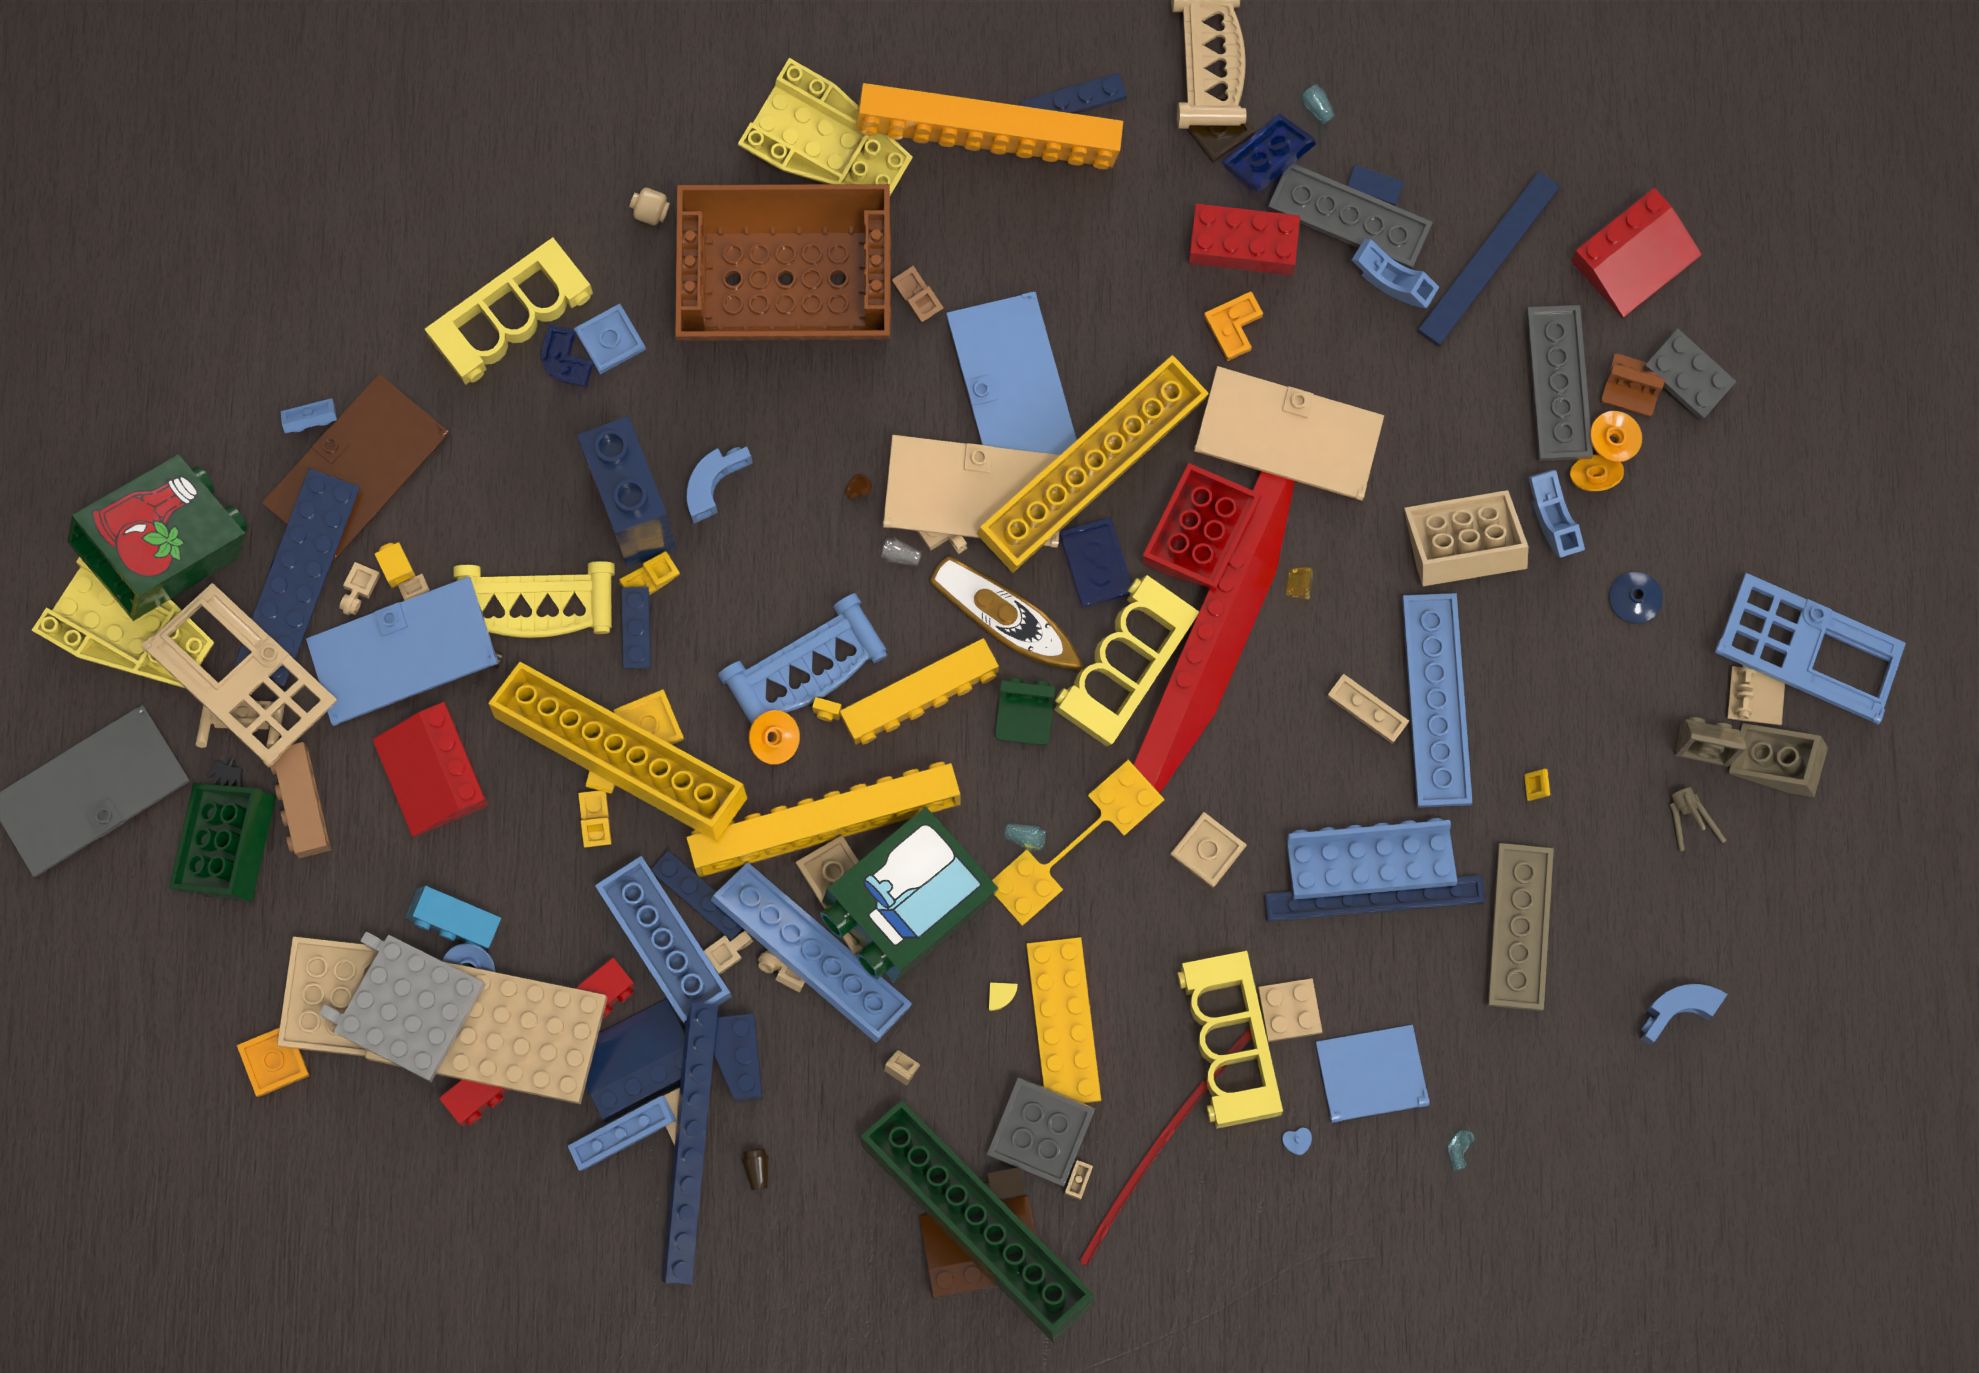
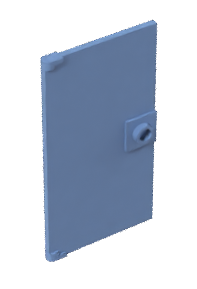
[946,292,1077,455]
[306,576,498,726]

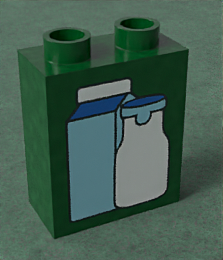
[820,807,999,984]

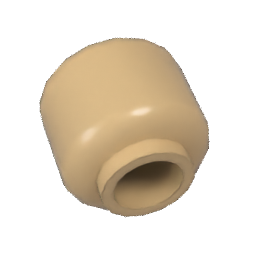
[629,187,670,226]

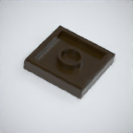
[1186,92,1255,163]

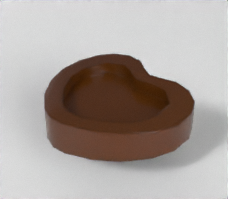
[845,474,872,499]

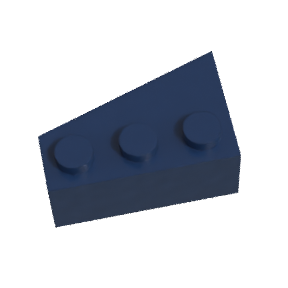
[714,1014,763,1103]

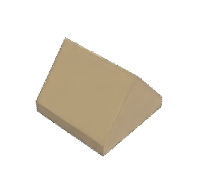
[884,1050,920,1086]

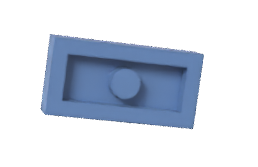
[281,398,337,433]

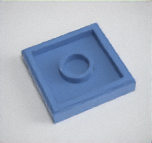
[574,304,646,374]

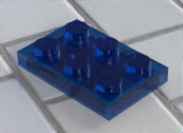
[1223,114,1316,193]
[1060,517,1132,609]

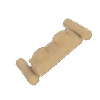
[196,701,285,749]

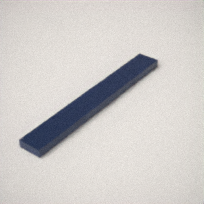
[1418,171,1560,347]
[1264,875,1485,922]

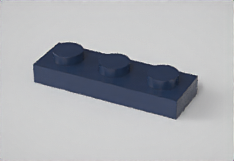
[622,587,651,669]

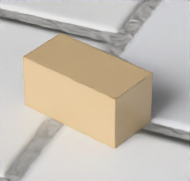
[1065,1160,1093,1200]

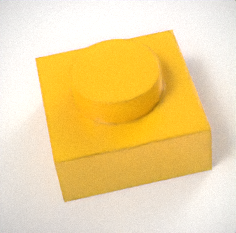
[812,697,842,722]

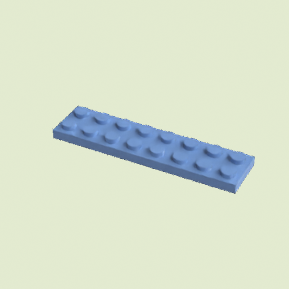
[1402,593,1472,808]
[711,862,912,1043]

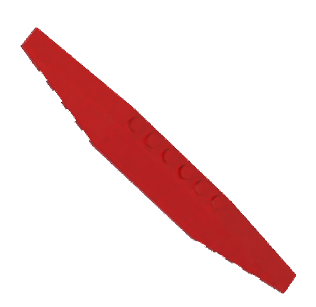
[1134,471,1295,826]

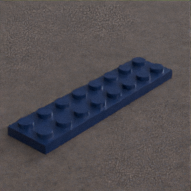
[233,469,361,688]

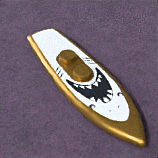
[929,556,1084,670]

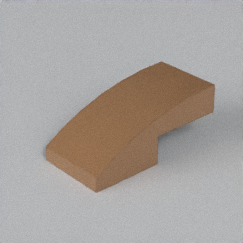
[891,266,943,323]

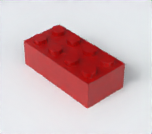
[1189,204,1300,275]

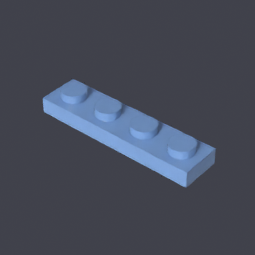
[568,1096,676,1171]

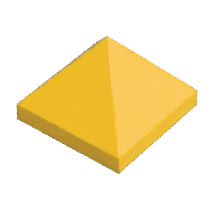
[1524,769,1550,801]

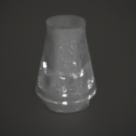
[880,537,922,567]

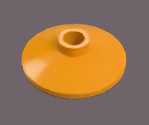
[1590,411,1642,462]
[1570,454,1624,491]
[749,710,800,764]

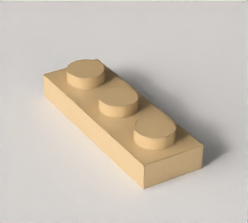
[1327,674,1409,744]

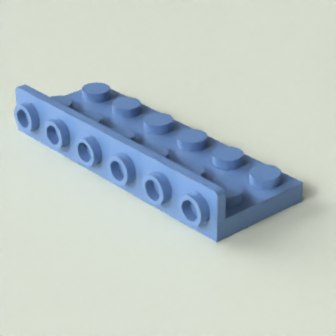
[1286,818,1457,899]

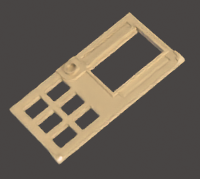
[141,583,337,768]

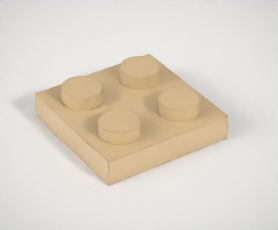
[1258,978,1322,1042]

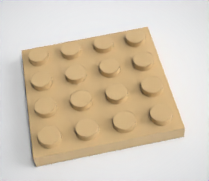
[277,937,378,1057]

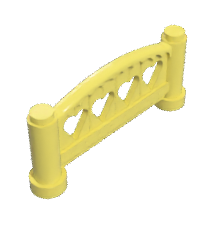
[454,562,615,638]

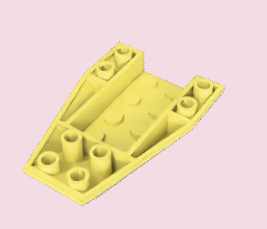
[738,58,913,196]
[32,557,214,688]

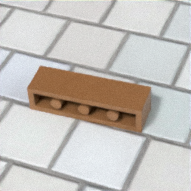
[270,742,331,858]

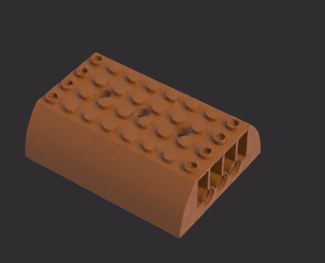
[675,184,891,341]

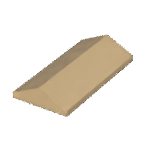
[796,835,863,955]

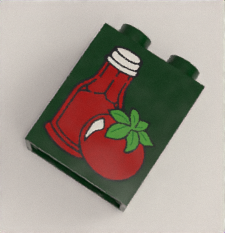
[67,454,247,621]

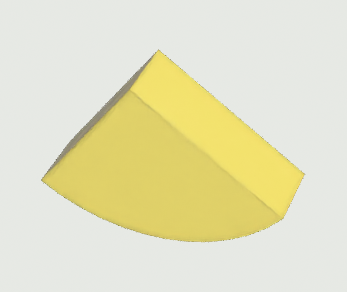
[989,983,1018,1011]

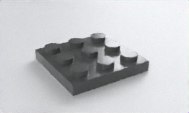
[987,1077,1096,1187]

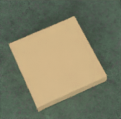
[1170,812,1247,888]

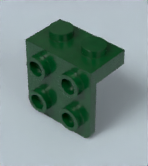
[995,678,1055,746]

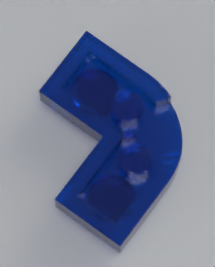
[541,324,594,388]

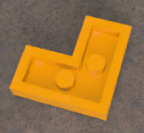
[1204,292,1263,361]

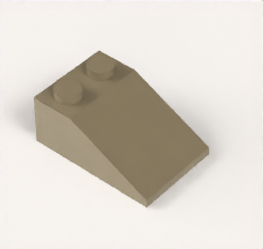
[1675,717,1746,767]
[1729,723,1828,797]

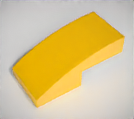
[619,551,680,595]
[578,790,611,847]

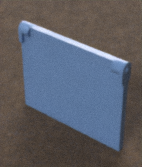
[1316,1025,1430,1123]

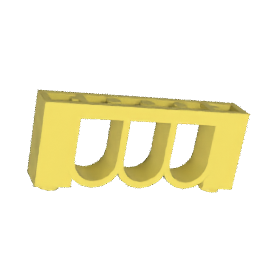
[425,237,593,385]
[1054,575,1199,747]
[1178,951,1283,1129]

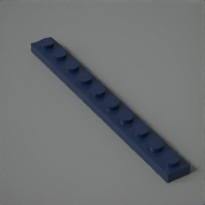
[662,1002,718,1284]

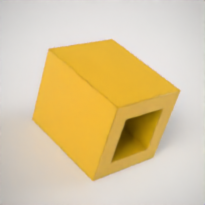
[375,542,416,588]

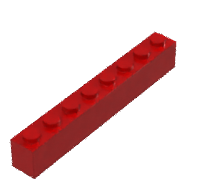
[439,958,636,1127]

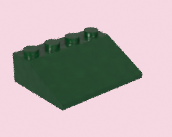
[168,783,276,902]

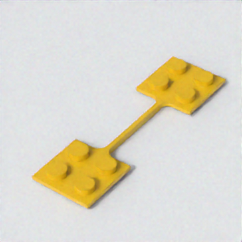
[992,760,1165,926]

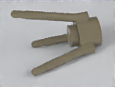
[1670,787,1726,851]

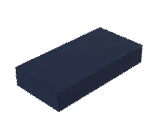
[1347,165,1404,206]

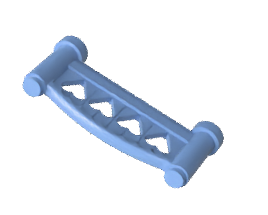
[718,593,887,725]

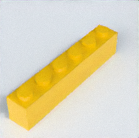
[840,638,999,745]

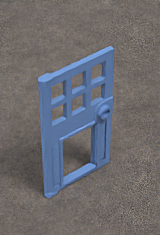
[1715,573,1906,725]

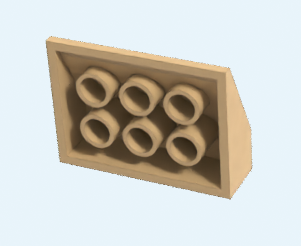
[1404,490,1528,586]

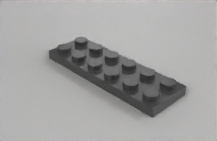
[1268,162,1433,269]
[1526,305,1593,461]

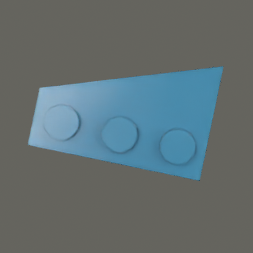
[404,886,501,949]

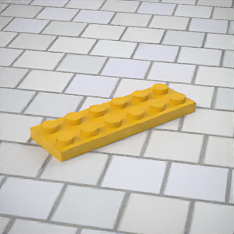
[1027,937,1101,1103]

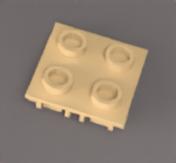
[1727,665,1785,726]

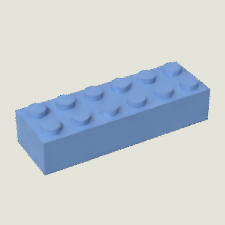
[595,856,732,1027]

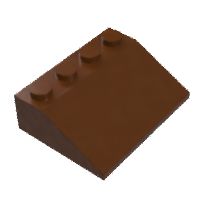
[919,1196,1036,1299]

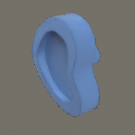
[1282,1127,1312,1155]

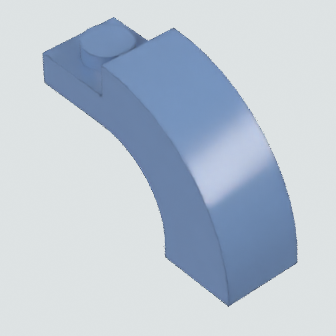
[1352,239,1439,308]
[687,447,753,524]
[1528,469,1585,557]
[1641,984,1728,1045]

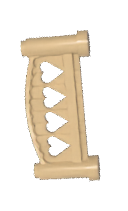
[1171,0,1246,129]

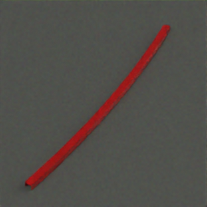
[1080,1029,1252,1265]

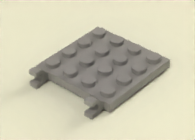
[319,932,486,1082]

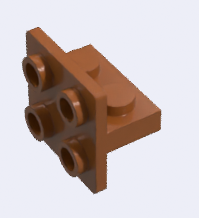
[1601,354,1665,417]

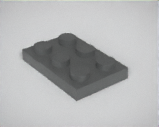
[1642,329,1736,421]

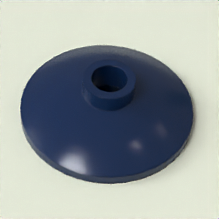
[1609,571,1663,624]

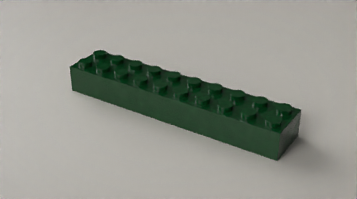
[861,1100,1094,1342]

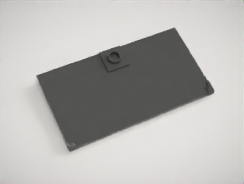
[0,704,190,878]

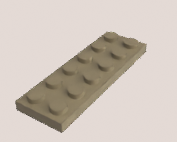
[1488,843,1554,1011]

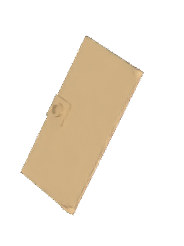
[1194,366,1384,501]
[883,435,1060,548]

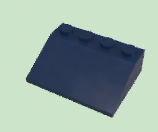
[586,999,685,1123]

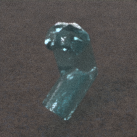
[1448,1130,1475,1171]

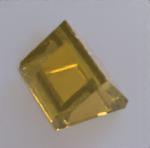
[1286,567,1313,599]

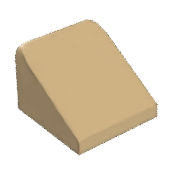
[398,574,430,601]

